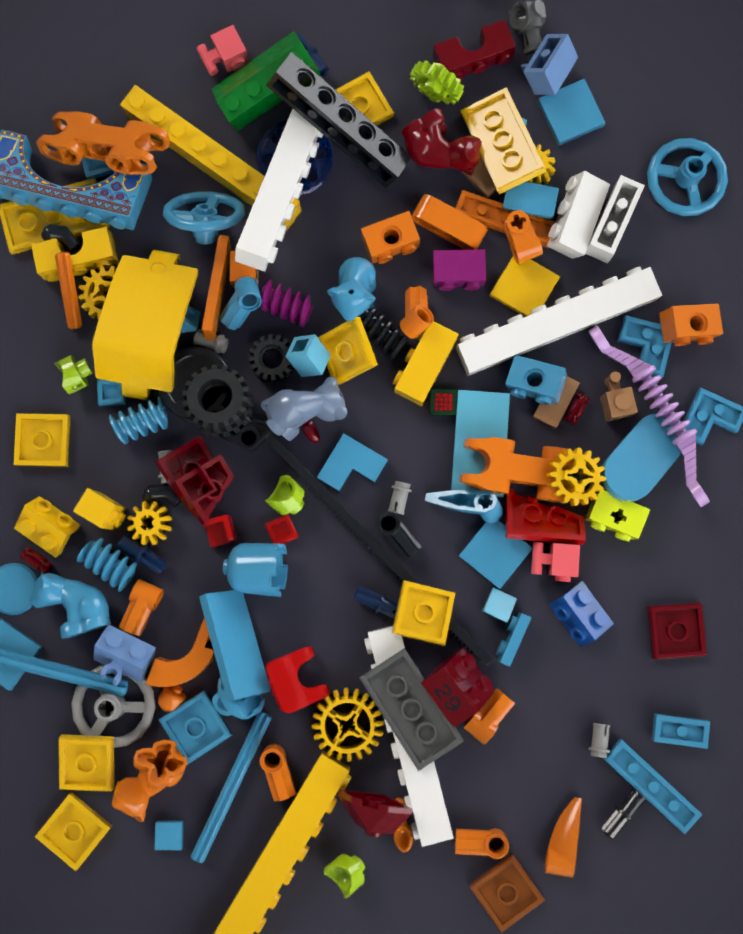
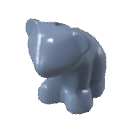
[261,377,347,441]

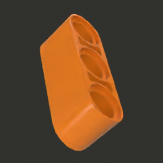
[411,194,488,250]

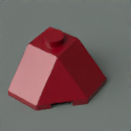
[338,790,412,837]

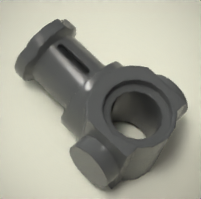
[508,0,546,56]

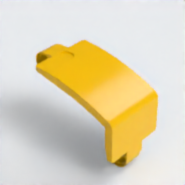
[92,250,198,400]

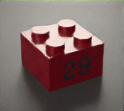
[421,647,495,728]

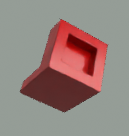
[202,514,237,548]

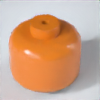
[158,685,187,713]

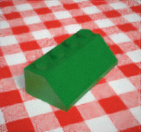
[212,31,321,131]

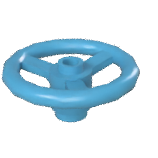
[647,138,728,216]
[163,192,245,244]

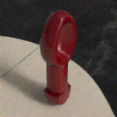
[301,419,320,443]

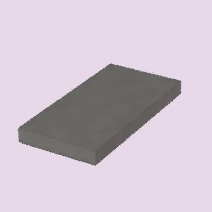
[359,648,464,771]

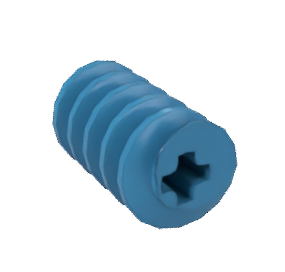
[109,397,168,444]
[77,538,137,592]

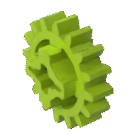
[410,60,464,104]

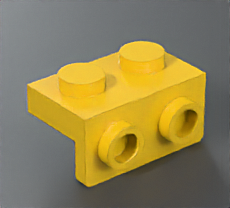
[14,496,80,558]

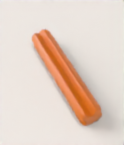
[55,252,82,329]

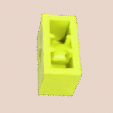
[585,490,650,542]

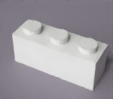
[547,171,610,259]
[585,175,645,264]

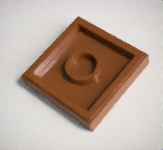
[469,853,545,933]

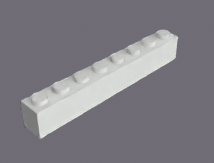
[235,109,323,272]
[456,266,662,376]
[364,625,454,847]

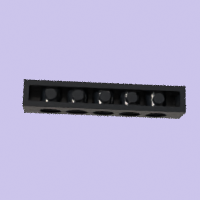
[266,52,411,188]

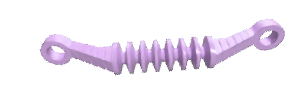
[588,325,710,508]

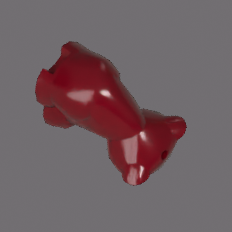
[402,108,482,176]

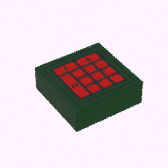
[430,389,457,417]

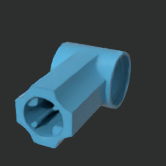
[219,277,262,330]

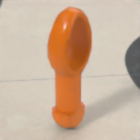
[393,797,413,852]

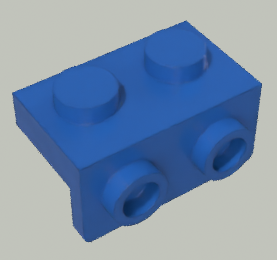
[550,581,614,647]

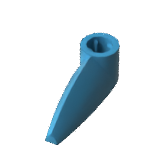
[425,490,503,523]

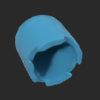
[223,543,288,597]

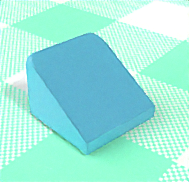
[482,587,517,623]

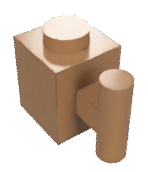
[600,372,638,422]

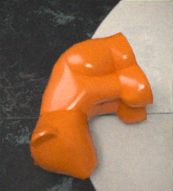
[112,740,187,823]

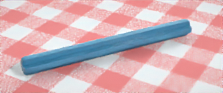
[0,648,128,696]
[191,711,272,863]

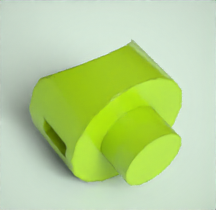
[54,355,93,395]
[265,475,304,515]
[324,854,365,898]

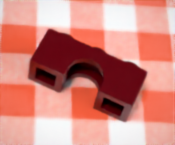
[433,19,516,80]

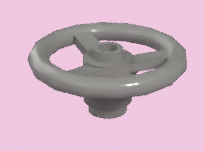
[71,665,156,748]

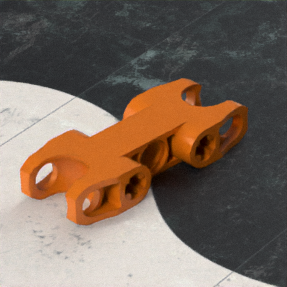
[36,111,171,175]
[459,437,593,502]

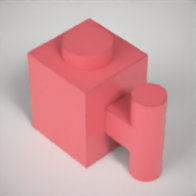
[196,25,249,76]
[531,542,580,582]

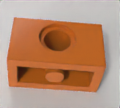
[361,211,420,264]
[659,304,723,346]

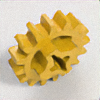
[78,266,116,320]
[546,448,606,506]

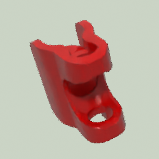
[264,646,330,713]

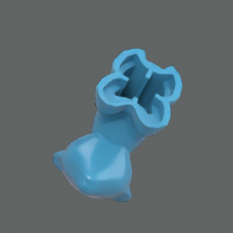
[327,257,376,321]
[29,573,111,639]

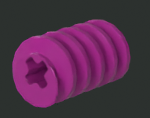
[259,279,314,328]

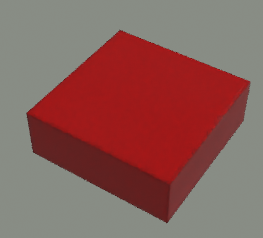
[264,514,299,544]

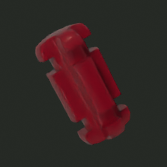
[564,393,589,425]
[20,547,52,574]

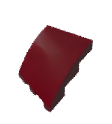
[155,436,234,524]

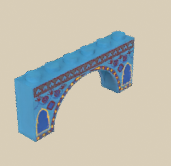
[0,130,152,230]

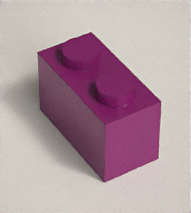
[432,250,486,291]

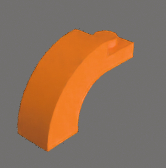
[146,618,215,687]

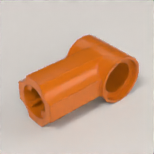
[400,286,434,339]
[119,579,164,636]
[463,688,515,745]
[260,744,297,802]
[455,828,509,859]

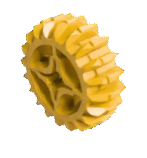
[312,687,384,762]

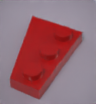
[504,488,586,545]

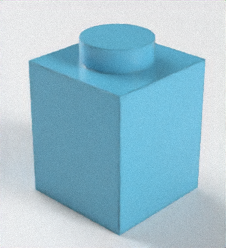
[285,334,331,377]

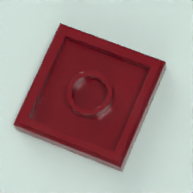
[647,603,707,660]

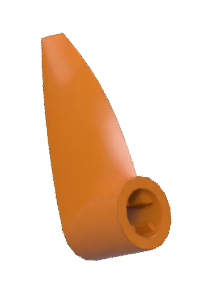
[545,797,582,878]

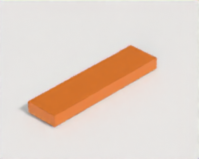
[455,190,556,249]
[202,235,232,341]

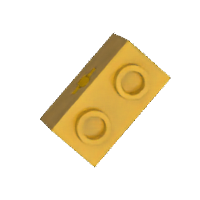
[73,488,127,530]

